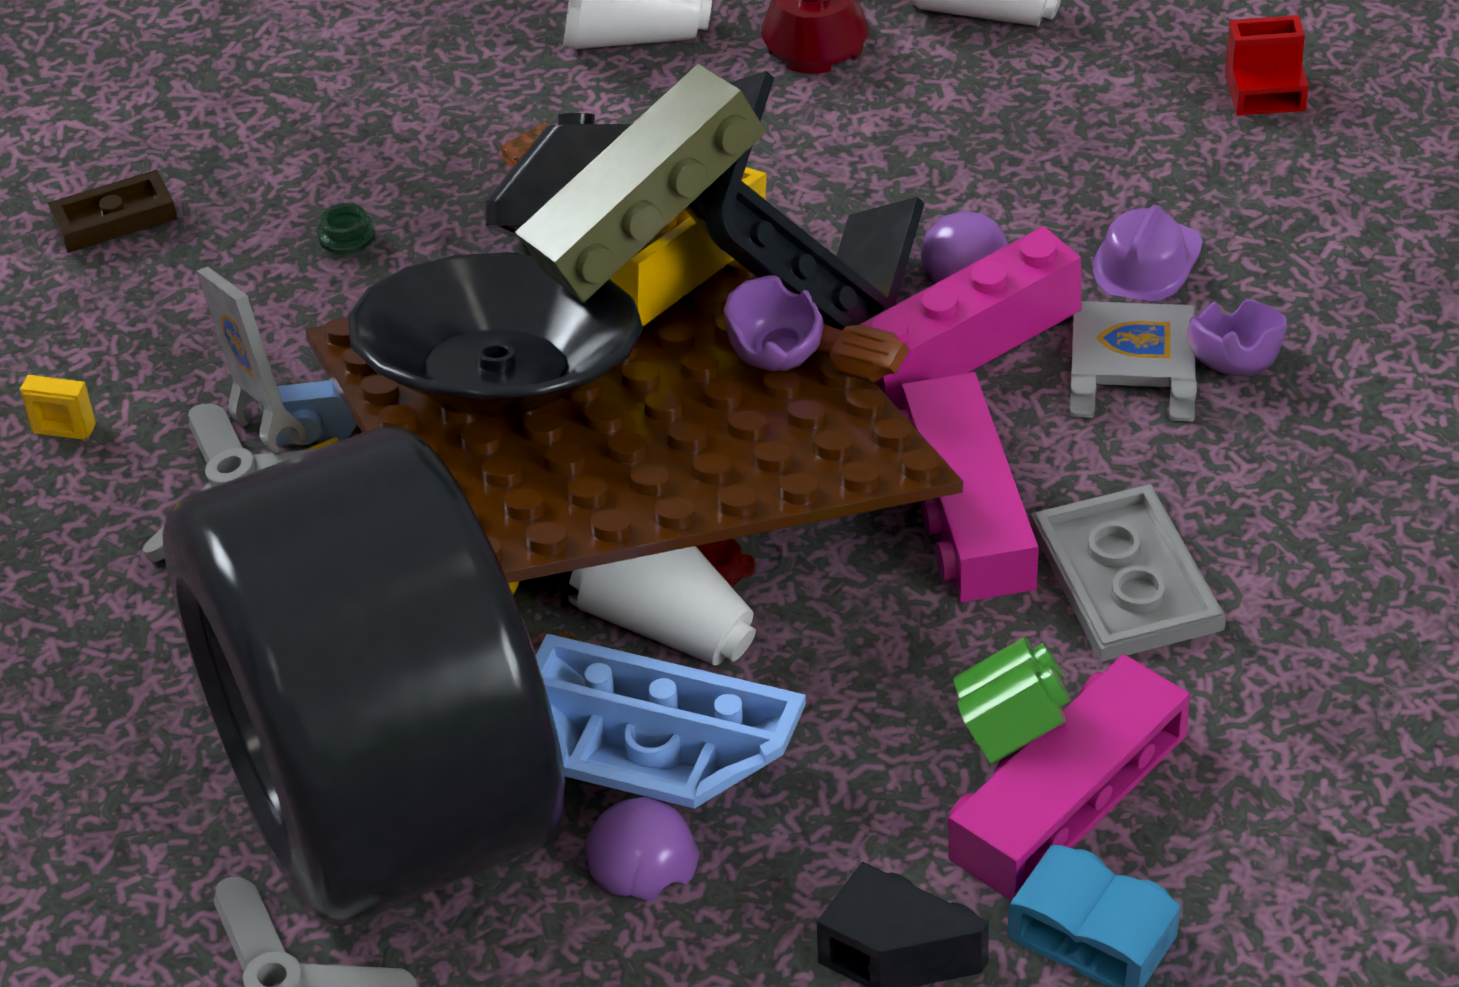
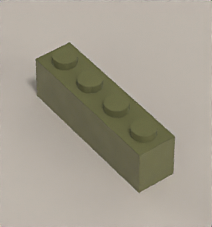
[515,63,767,303]

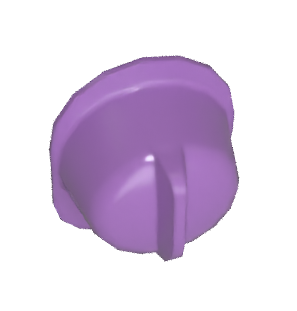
[1092,205,1203,301]

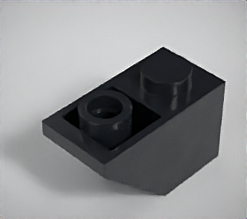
[816,861,989,987]

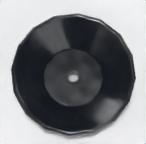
[347,252,643,417]

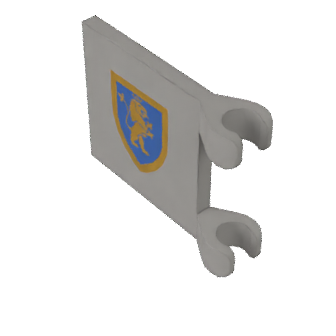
[197,266,307,455]
[1070,301,1197,422]

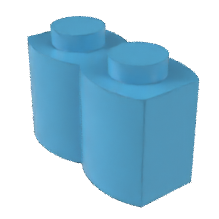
[1007,844,1181,987]

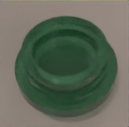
[317,203,376,254]

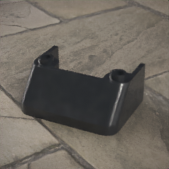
[685,71,925,330]
[485,113,632,237]

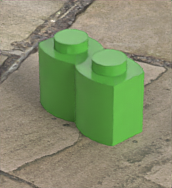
[954,636,1071,764]

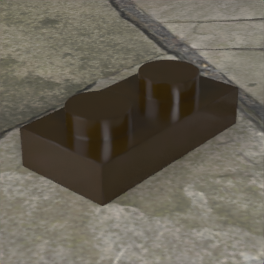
[48,169,177,253]

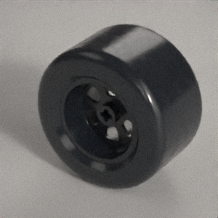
[163,426,565,927]

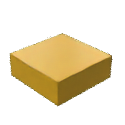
[20,375,96,440]

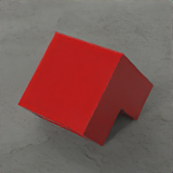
[1225,15,1309,116]

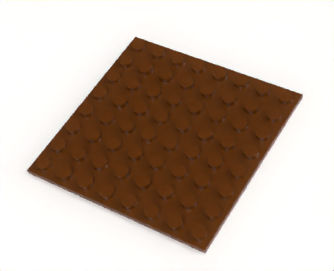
[306,259,964,583]

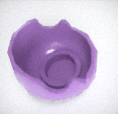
[921,211,1008,284]
[723,275,824,371]
[1187,300,1287,376]
[584,796,700,901]

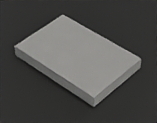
[1030,484,1226,662]

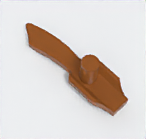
[815,324,910,383]

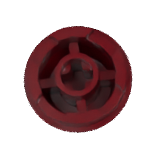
[761,0,869,74]

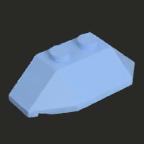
[535,633,806,809]

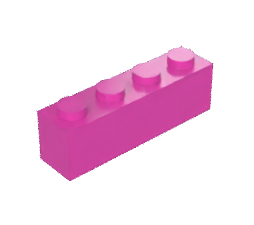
[859,226,1082,409]
[900,372,1038,603]
[947,654,1190,901]

